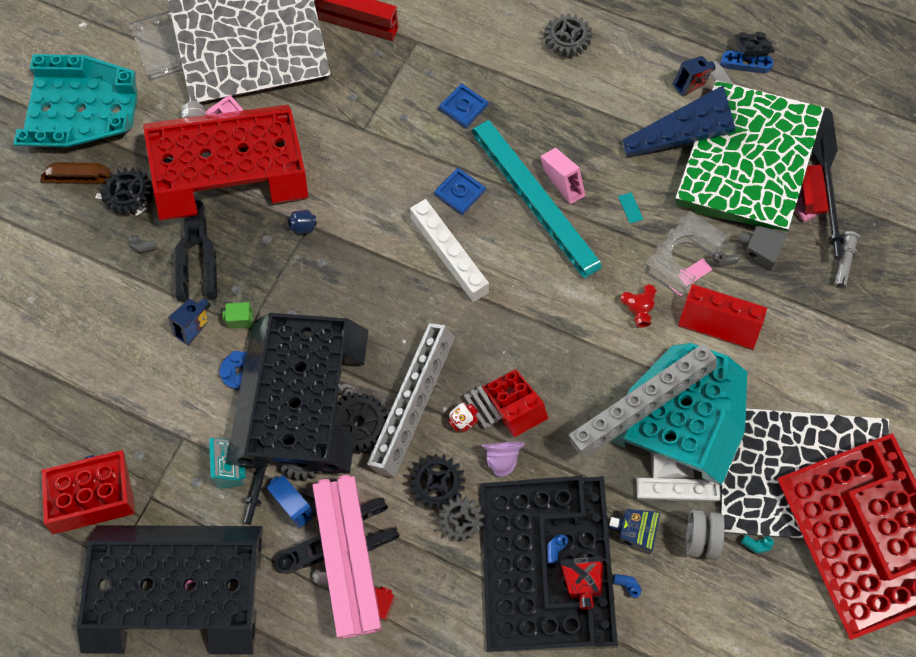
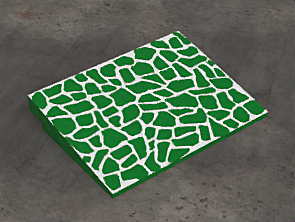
[676,80,824,232]

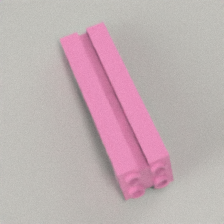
[313,475,382,640]

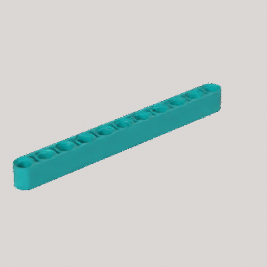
[472,120,602,279]

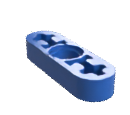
[721,51,774,73]

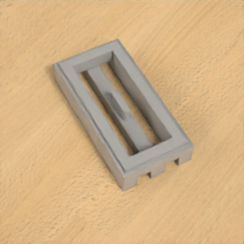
[464,386,502,430]

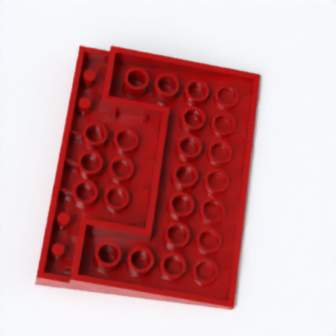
[777,433,916,640]

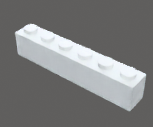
[410,199,489,302]

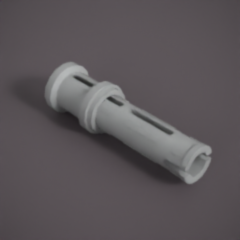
[834,231,860,288]

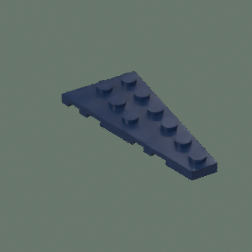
[623,85,736,158]

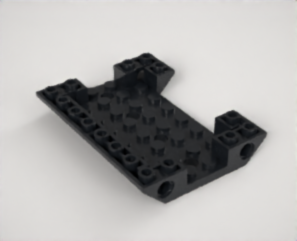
[226,313,369,474]
[77,525,263,655]

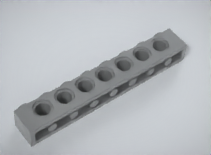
[367,323,455,478]
[569,343,717,459]

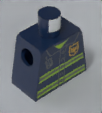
[608,509,660,555]

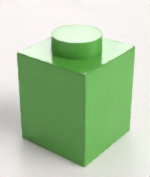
[223,302,253,329]

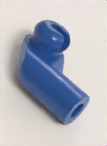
[547,534,568,564]
[613,573,642,598]

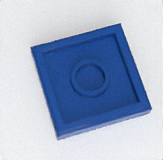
[439,83,489,128]
[434,168,486,216]

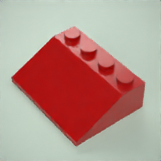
[42,450,135,535]

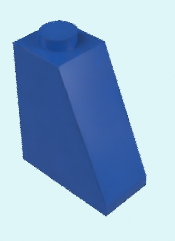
[267,475,316,529]

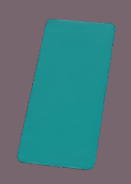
[618,192,643,223]

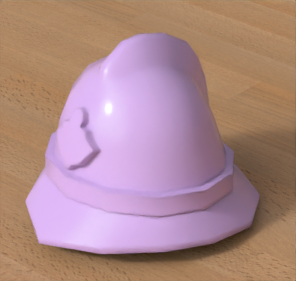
[482,442,525,477]

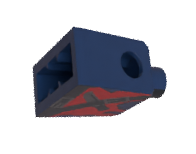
[672,56,716,97]

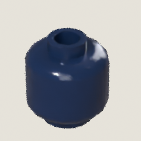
[288,209,317,235]

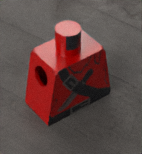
[561,556,603,609]

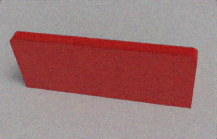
[801,165,828,215]

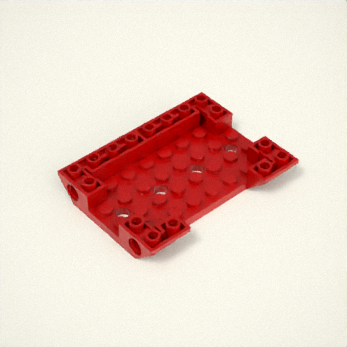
[143,104,309,221]

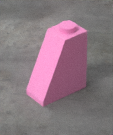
[541,148,585,204]

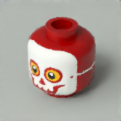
[448,402,479,432]

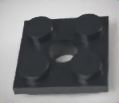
[733,32,775,57]

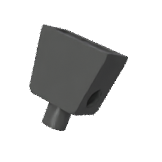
[737,226,787,271]

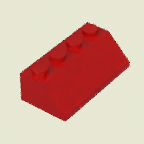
[678,284,768,350]

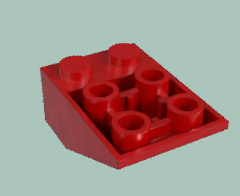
[482,369,548,437]

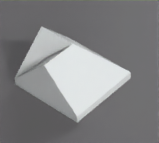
[650,439,694,479]

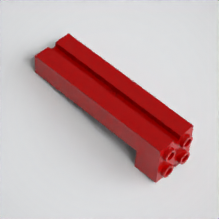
[314,0,399,41]

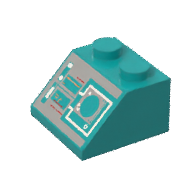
[209,438,247,489]

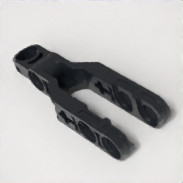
[175,199,217,302]
[276,498,400,574]

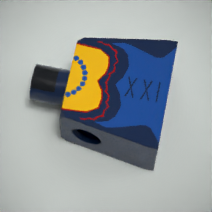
[168,298,211,346]

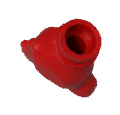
[620,284,657,328]

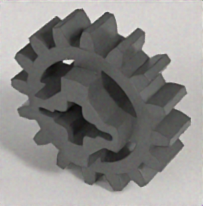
[438,495,484,542]

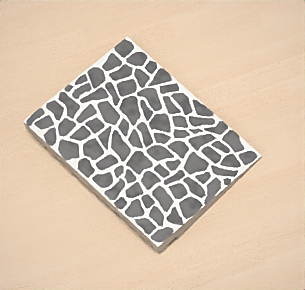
[168,0,330,103]

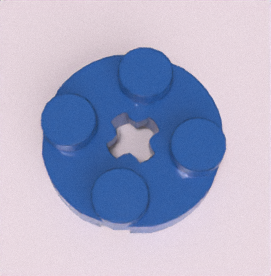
[219,351,247,390]

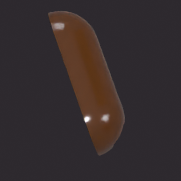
[40,162,112,184]

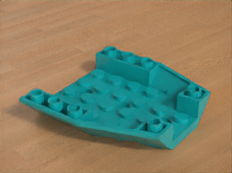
[13,54,138,147]
[610,343,748,486]

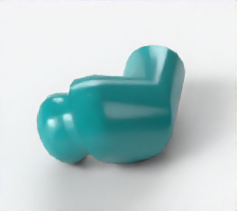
[741,535,774,554]

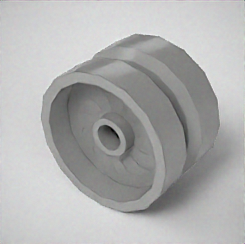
[686,509,724,560]

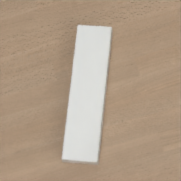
[637,478,721,502]

